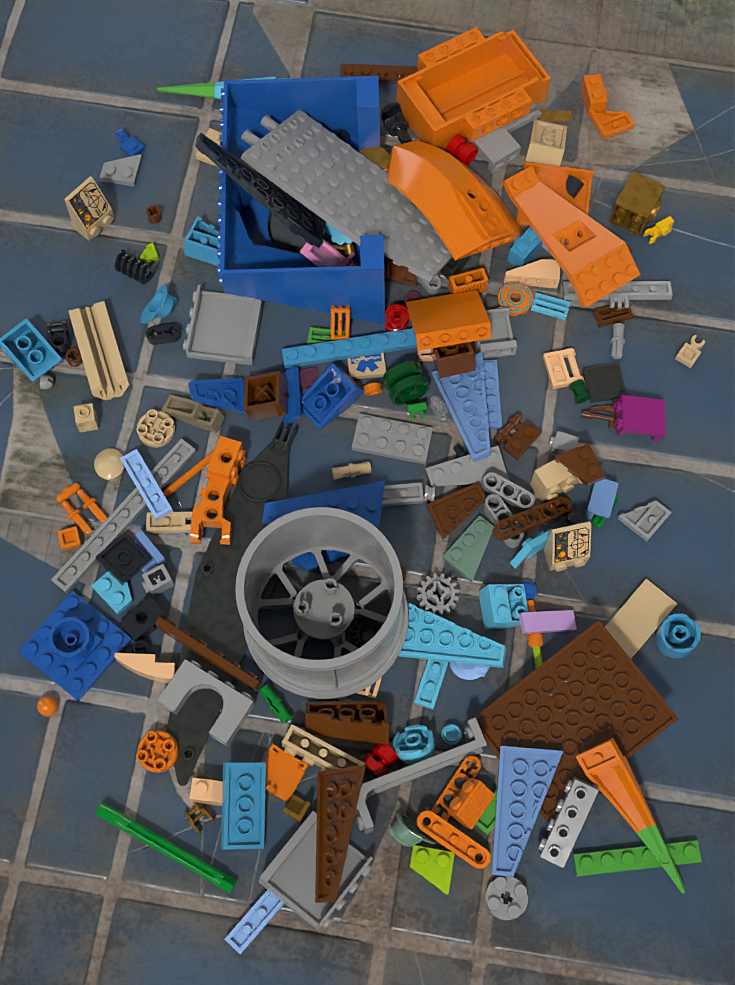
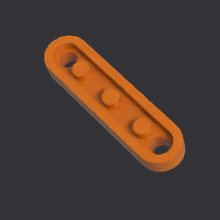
[416,810,490,869]

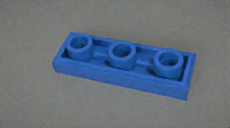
[281,366,302,424]

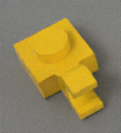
[643,216,674,244]

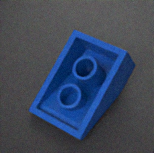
[300,363,364,430]

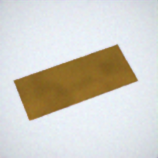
[540,110,572,122]

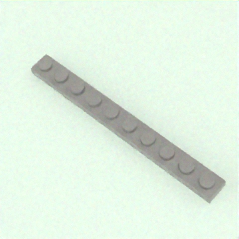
[51,439,196,594]

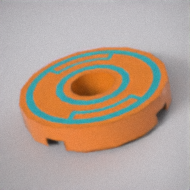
[497,282,533,316]

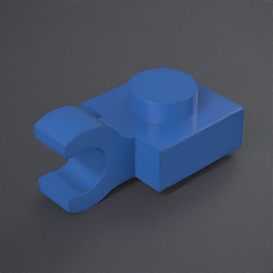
[115,128,145,157]

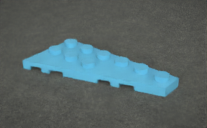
[399,603,506,668]

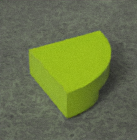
[140,242,159,264]

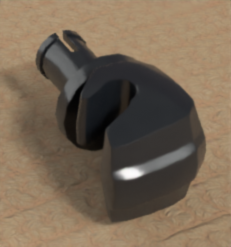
[381,102,411,144]

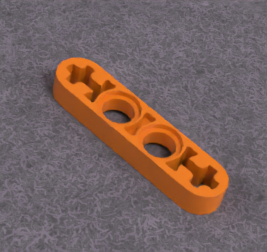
[428,756,481,822]

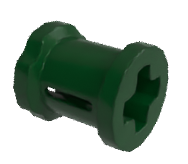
[569,380,591,404]

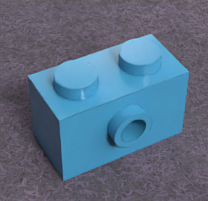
[507,226,543,268]

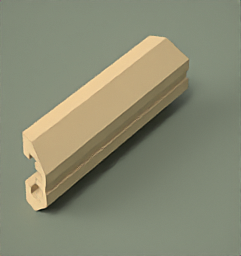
[68,301,129,401]

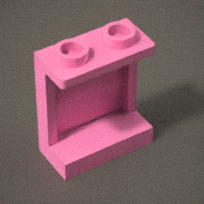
[300,227,355,267]

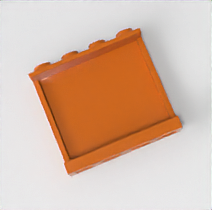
[516,162,594,233]
[406,290,491,351]

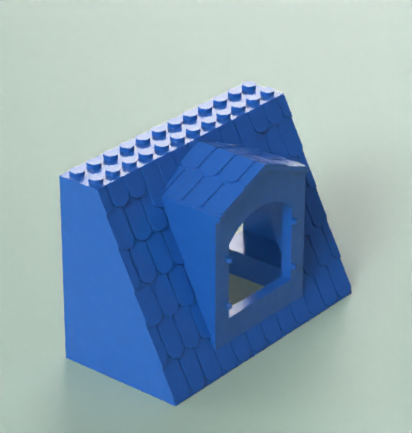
[217,76,385,324]

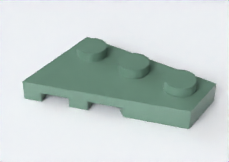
[442,515,494,583]

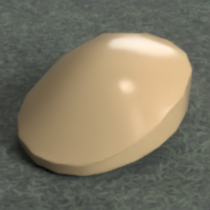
[94,448,125,481]

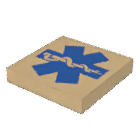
[347,353,386,379]

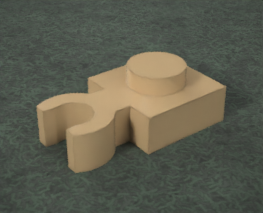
[675,335,705,368]

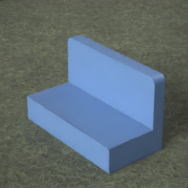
[584,479,618,520]
[134,530,166,573]

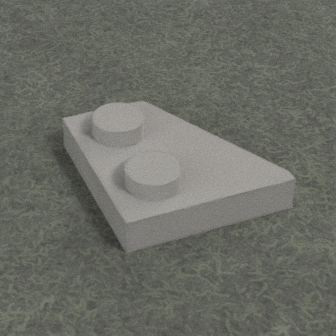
[100,155,142,187]
[618,500,672,542]

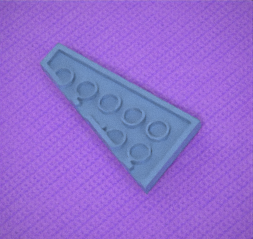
[431,352,491,462]
[492,746,563,877]

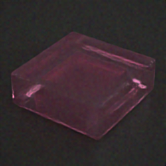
[299,367,318,390]

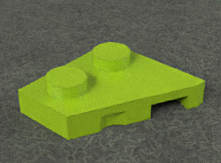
[410,845,455,895]

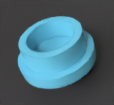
[441,724,462,745]

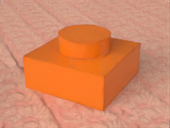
[57,526,82,551]

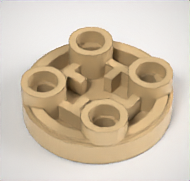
[137,409,175,448]

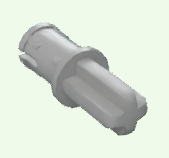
[610,323,625,359]

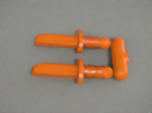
[56,483,107,534]

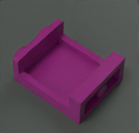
[613,395,666,442]

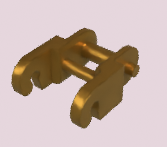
[184,803,215,835]

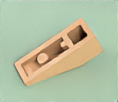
[504,259,560,288]
[189,778,223,806]

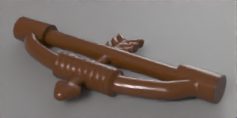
[580,398,618,430]

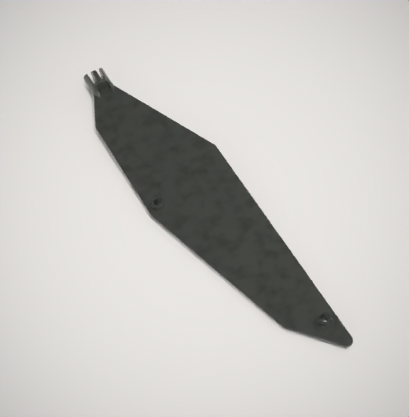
[166,424,297,786]

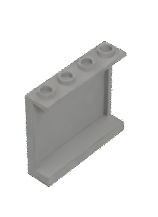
[183,285,264,366]
[259,811,373,931]

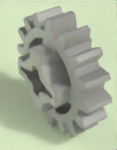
[417,573,459,617]

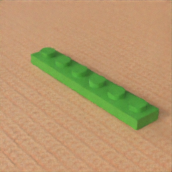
[573,840,702,877]

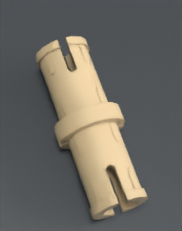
[331,461,371,480]

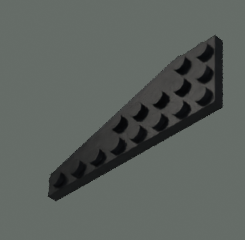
[195,133,323,248]

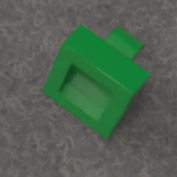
[405,401,427,420]

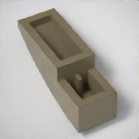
[162,395,225,433]

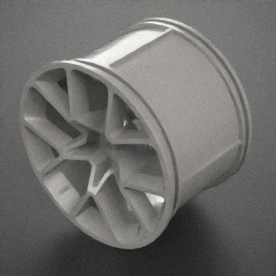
[235,507,408,699]

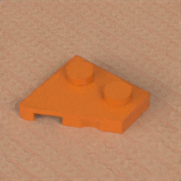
[588,110,635,140]

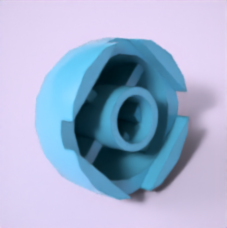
[393,725,435,765]

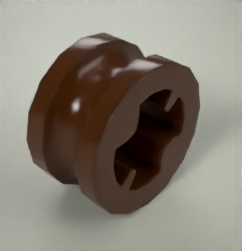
[65,348,83,367]

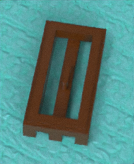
[593,303,634,328]

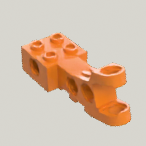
[190,436,246,545]

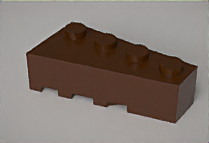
[305,701,389,744]

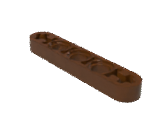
[492,497,572,541]

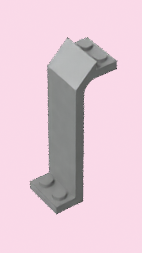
[355,718,487,834]

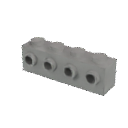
[538,776,599,868]

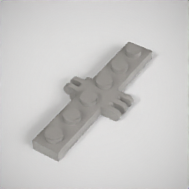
[562,281,673,308]

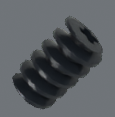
[115,249,156,285]

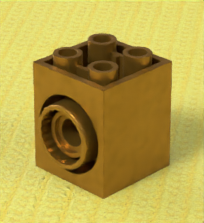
[609,171,665,237]

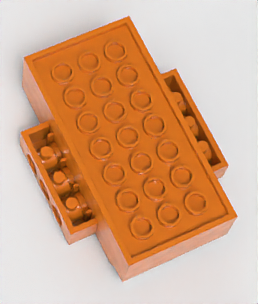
[396,27,551,151]

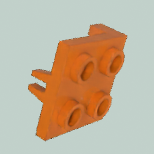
[263,744,309,803]

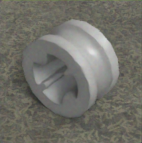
[424,485,435,502]

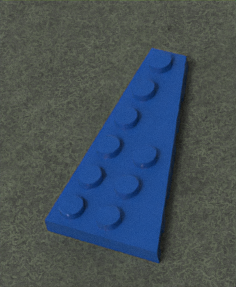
[262,481,385,530]

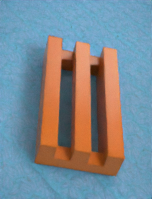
[331,305,350,340]

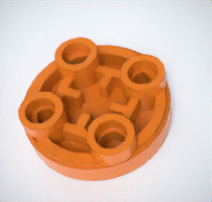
[136,731,179,773]

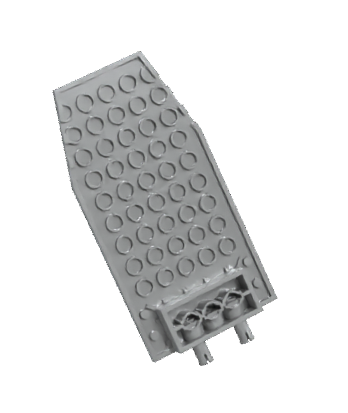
[241,110,453,282]

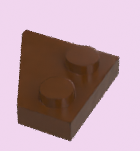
[554,443,606,486]

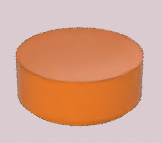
[363,383,382,396]

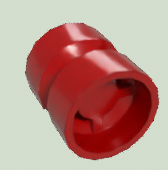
[446,134,479,166]
[385,304,409,332]
[361,743,399,778]

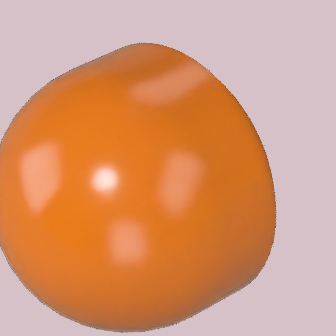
[37,695,58,717]

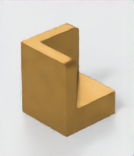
[282,794,312,824]

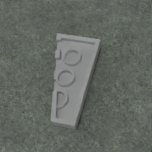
[425,446,509,487]

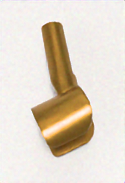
[331,244,355,255]

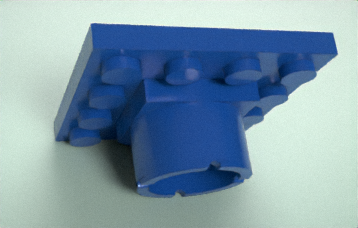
[18,591,132,702]

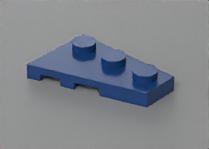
[188,378,246,414]

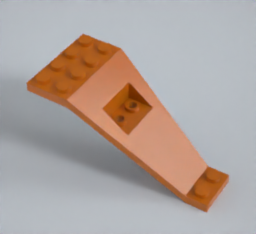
[502,166,641,308]

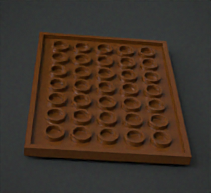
[472,620,679,821]

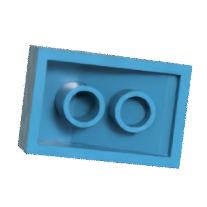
[0,318,62,383]

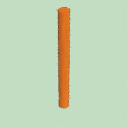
[162,450,214,498]

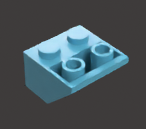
[479,584,528,630]

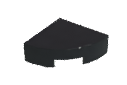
[566,175,584,199]

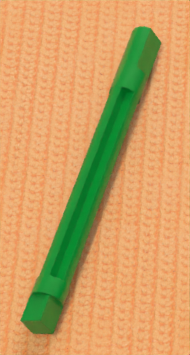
[95,802,237,894]

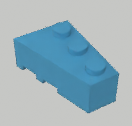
[184,216,220,266]

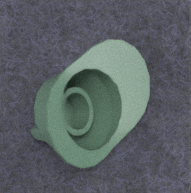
[389,810,437,847]

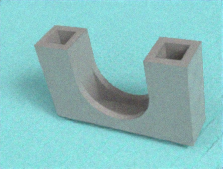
[157,660,255,747]

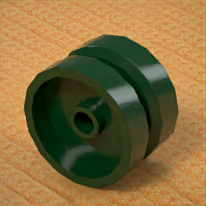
[382,361,430,405]

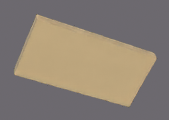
[605,579,677,659]

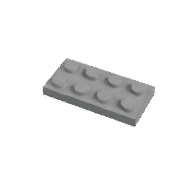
[352,414,433,464]

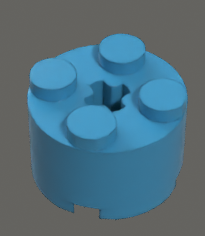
[655,614,701,658]

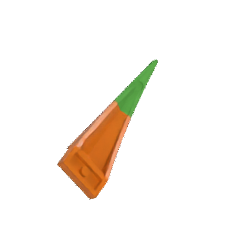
[576,738,686,894]

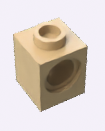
[73,403,98,432]

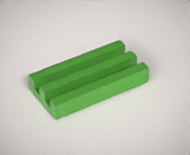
[307,327,345,345]

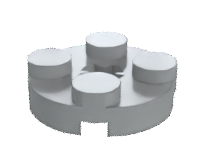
[485,876,528,921]

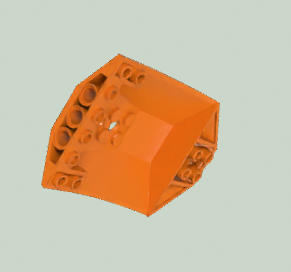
[386,140,524,261]

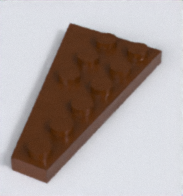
[315,765,366,903]

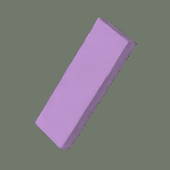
[519,610,577,634]

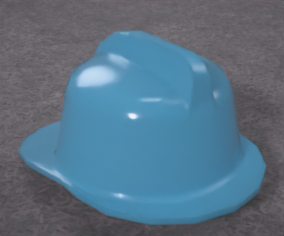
[140,285,177,324]

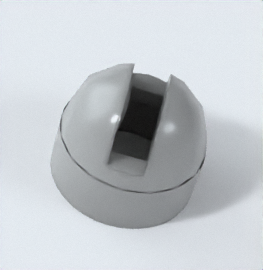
[40,374,54,390]

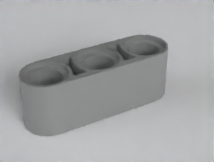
[480,472,534,510]
[483,494,524,548]

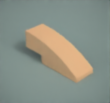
[114,653,177,683]

